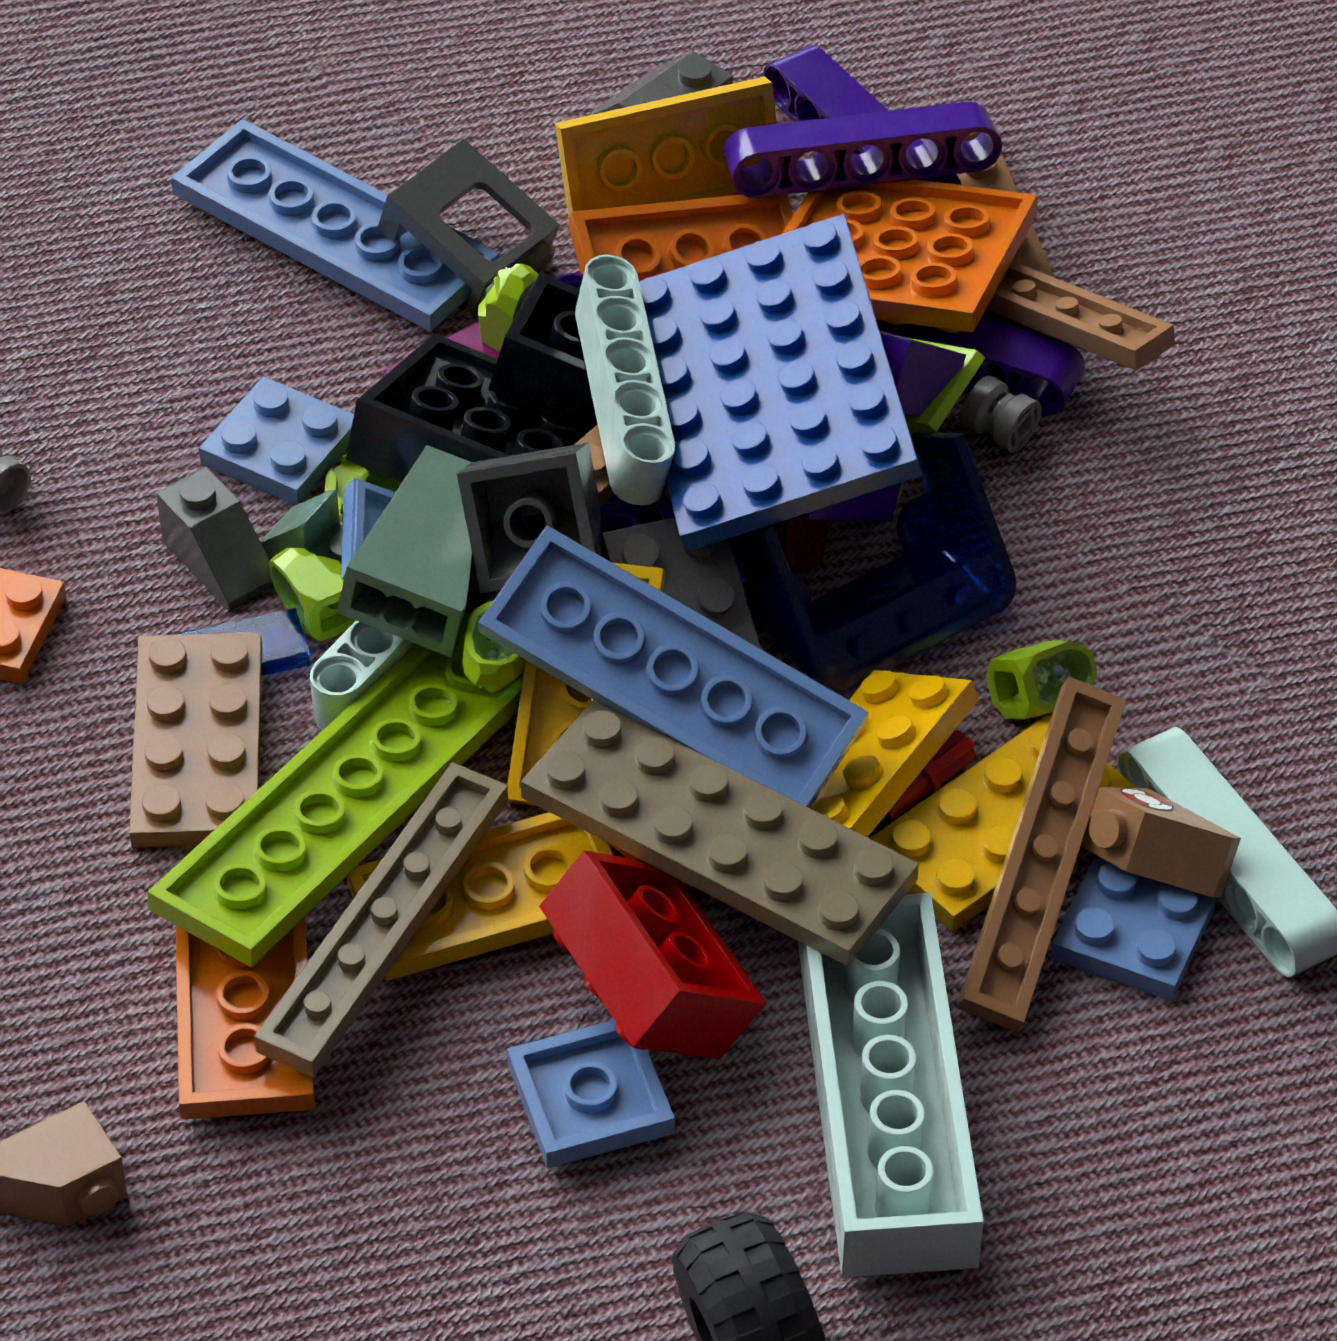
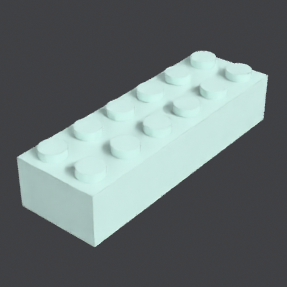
[798,893,983,1278]

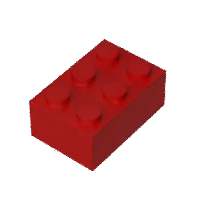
[539,850,767,1059]

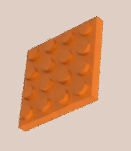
[782,179,1037,333]

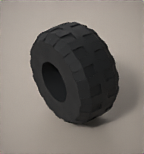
[672,1212,826,1341]

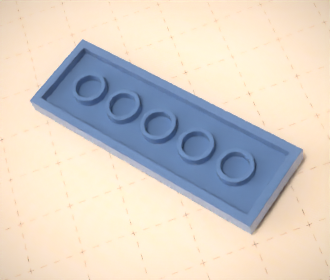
[171,119,500,332]
[478,525,869,808]

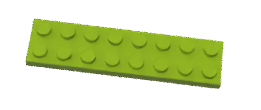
[147,612,523,967]

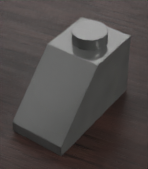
[156,467,274,611]

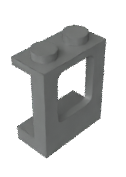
[377,138,560,315]

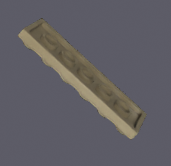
[521,700,919,967]

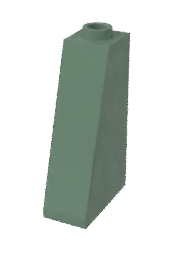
[337,445,472,657]

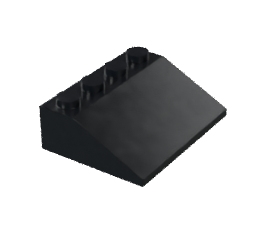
[345,333,589,483]

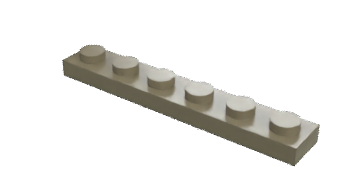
[254,762,508,1078]

